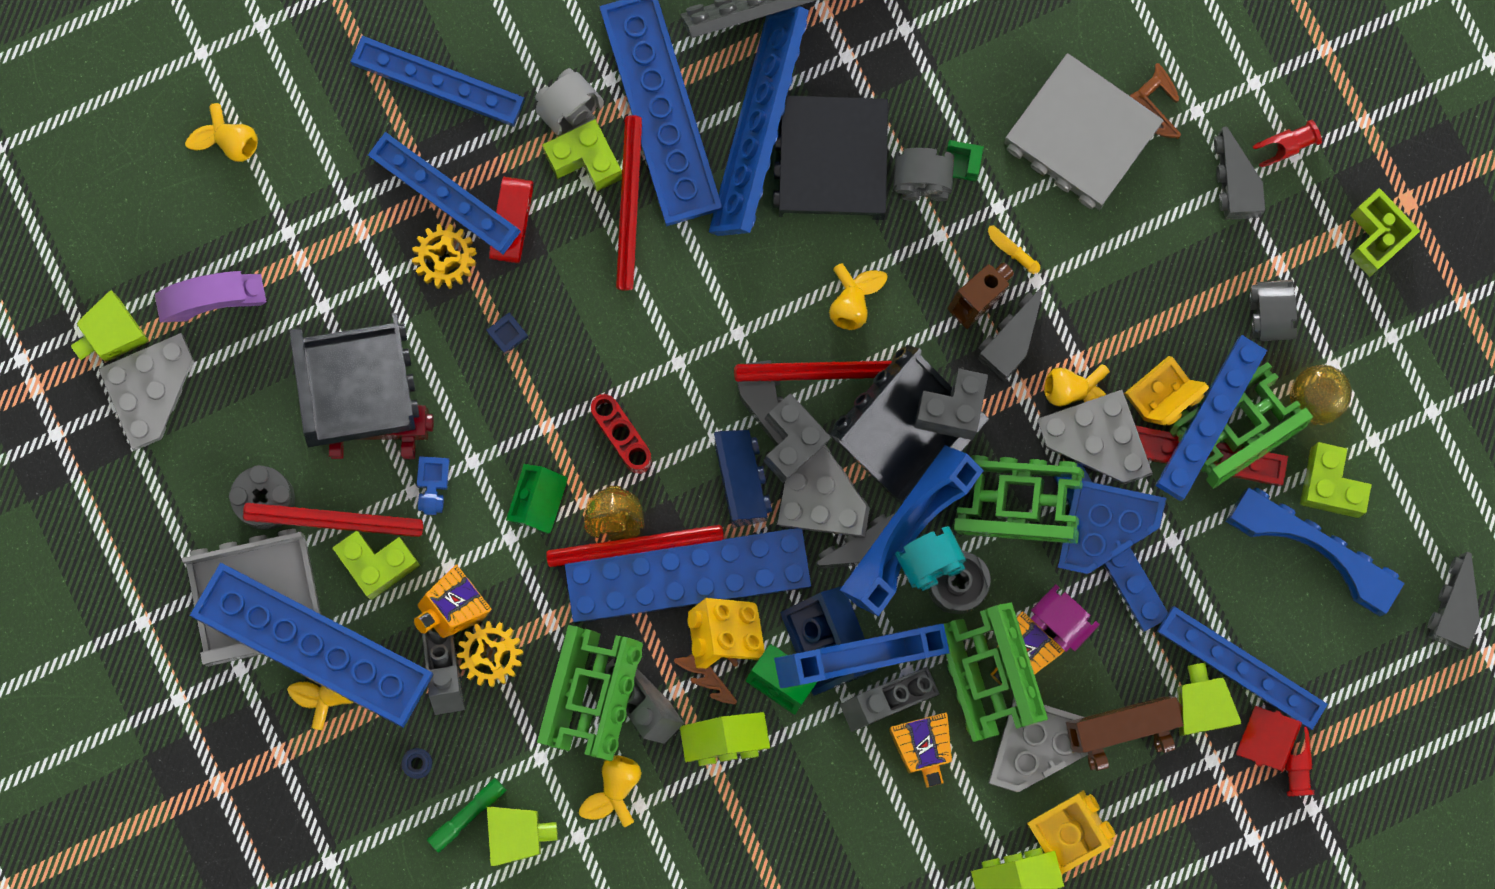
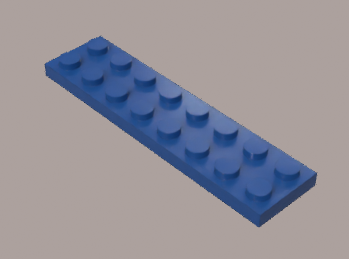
[599,0,722,226]
[709,6,809,236]
[565,528,811,623]
[190,562,434,728]

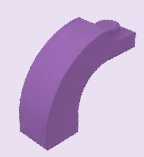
[155,271,266,323]

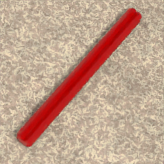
[616,115,642,291]
[734,361,892,382]
[243,503,423,537]
[546,525,724,567]

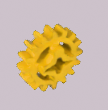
[412,224,477,289]
[457,621,524,687]

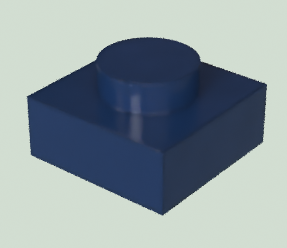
[486,312,528,355]

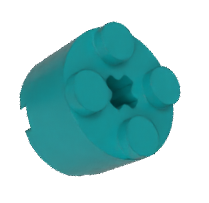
[895,526,966,591]

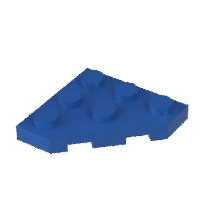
[1058,480,1167,574]

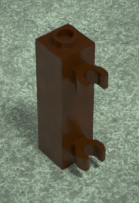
[1066,696,1183,771]

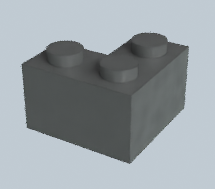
[914,368,988,440]
[763,393,831,483]

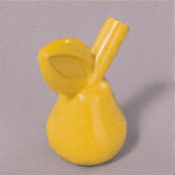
[185,103,258,162]
[829,263,888,330]
[1044,364,1109,406]
[287,682,354,730]
[579,755,641,827]

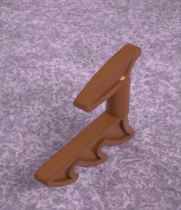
[1130,63,1181,139]
[674,654,739,704]

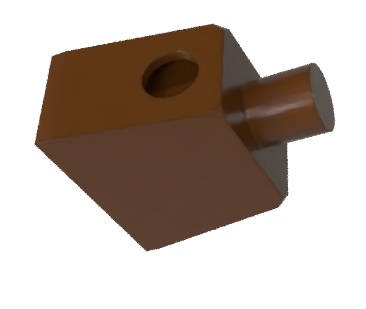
[947,263,1014,329]

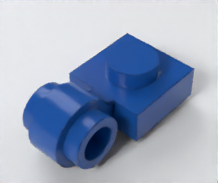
[417,456,450,515]

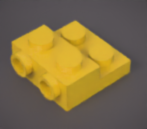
[1028,790,1115,875]

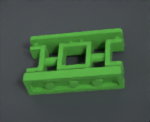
[1170,362,1313,489]
[954,455,1085,544]
[944,602,1048,742]
[537,625,643,761]

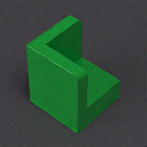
[946,140,984,182]

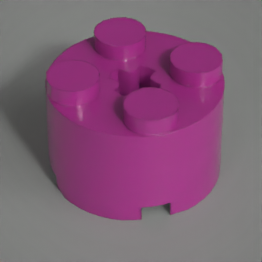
[1031,584,1100,652]

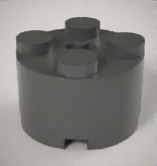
[893,148,954,201]
[1249,280,1297,341]
[229,465,295,530]
[928,550,991,614]

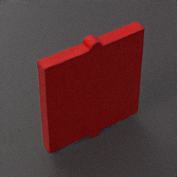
[1236,706,1302,772]

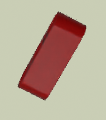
[489,176,533,263]
[591,394,652,474]

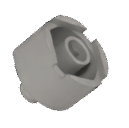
[535,68,604,137]

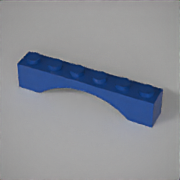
[840,445,984,616]
[1225,487,1405,617]
[774,623,950,689]

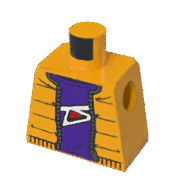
[414,565,492,638]
[990,611,1064,685]
[889,712,952,788]

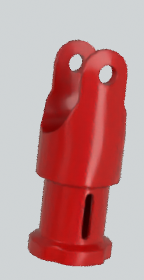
[1252,120,1322,167]
[1285,726,1315,797]

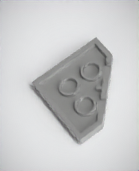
[99,333,194,451]
[1037,390,1153,484]
[777,445,870,537]
[988,697,1088,793]

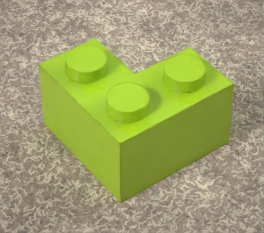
[542,119,622,192]
[1350,188,1420,277]
[1300,442,1372,518]
[333,531,420,600]
[680,712,770,766]
[971,847,1064,889]

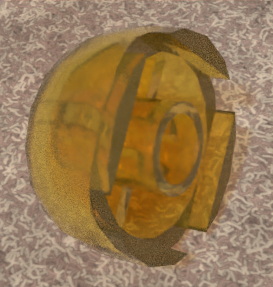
[1290,364,1352,425]
[584,486,644,541]

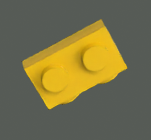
[1124,356,1209,425]
[687,598,765,669]

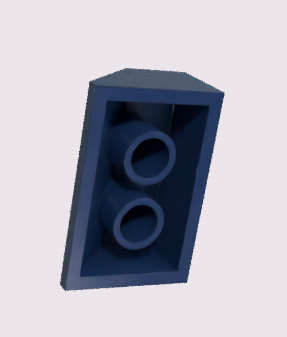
[714,430,772,528]
[780,586,878,696]

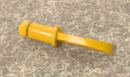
[988,225,1040,274]

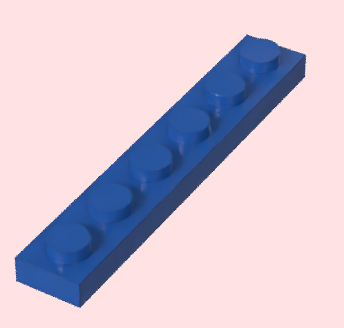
[351,36,525,127]
[368,132,521,255]
[1155,335,1267,501]
[1053,463,1168,632]
[1157,606,1328,730]

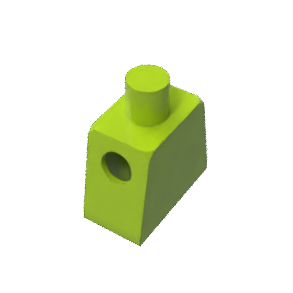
[71,290,149,362]
[1177,663,1241,736]
[487,807,558,866]

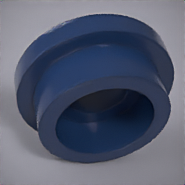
[402,748,433,779]

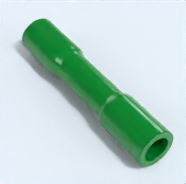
[427,778,507,853]

